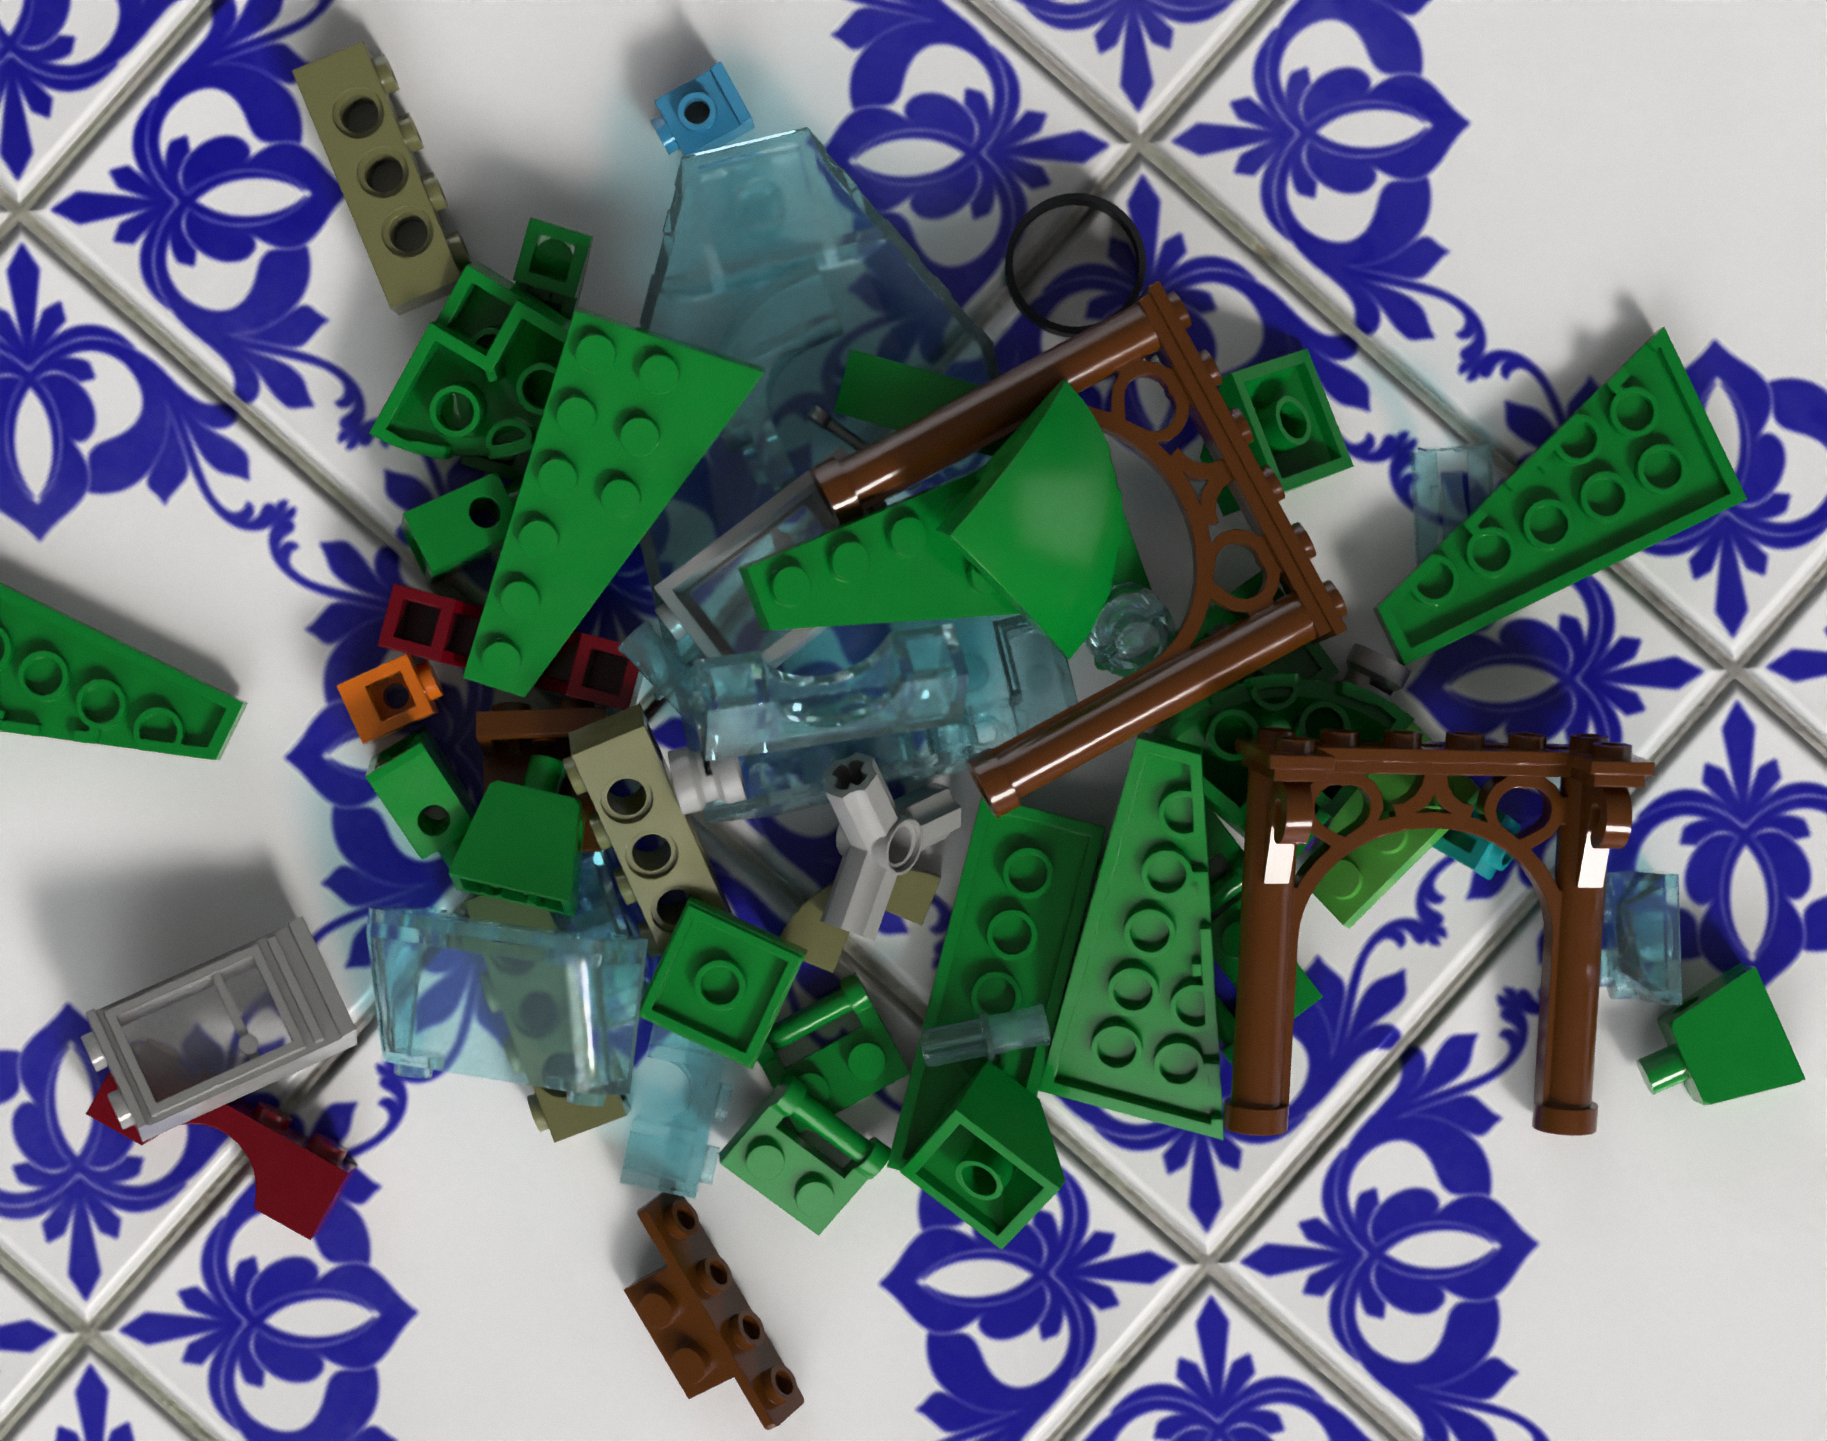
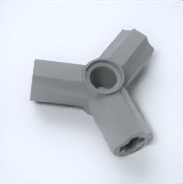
[820,752,962,940]

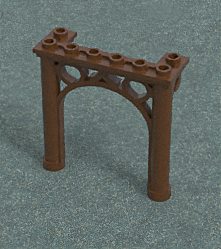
[809,281,1348,818]
[1223,727,1655,1136]

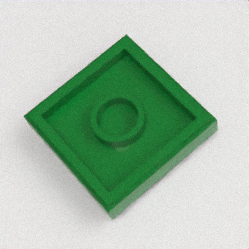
[635,896,808,1069]

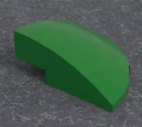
[369,261,571,460]
[936,380,1123,659]
[1151,674,1415,858]

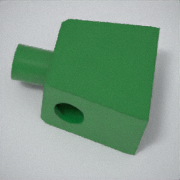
[401,472,523,586]
[365,724,477,870]
[449,755,585,917]
[1636,963,1805,1105]

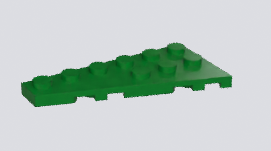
[463,307,766,698]
[1373,327,1747,666]
[738,465,1157,630]
[0,582,248,760]
[1039,732,1224,1140]

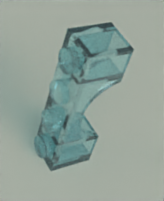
[692,624,969,761]

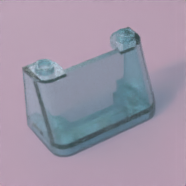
[366,906,648,1106]

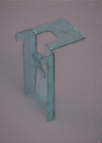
[1409,443,1495,566]

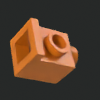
[336,654,444,744]

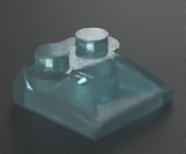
[1599,869,1682,1005]

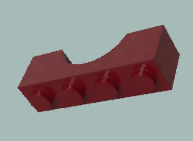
[377,583,650,710]
[86,1039,357,1240]

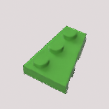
[1313,702,1481,929]

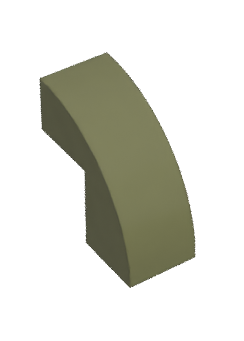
[780,868,941,973]

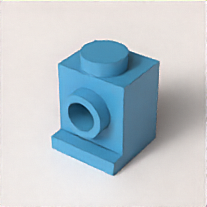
[651,61,755,164]

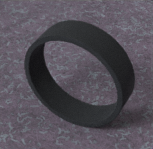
[1005,193,1146,337]

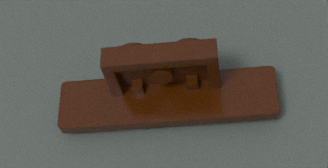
[624,1185,804,1430]

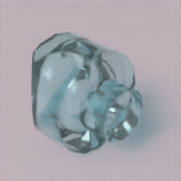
[1084,581,1175,677]

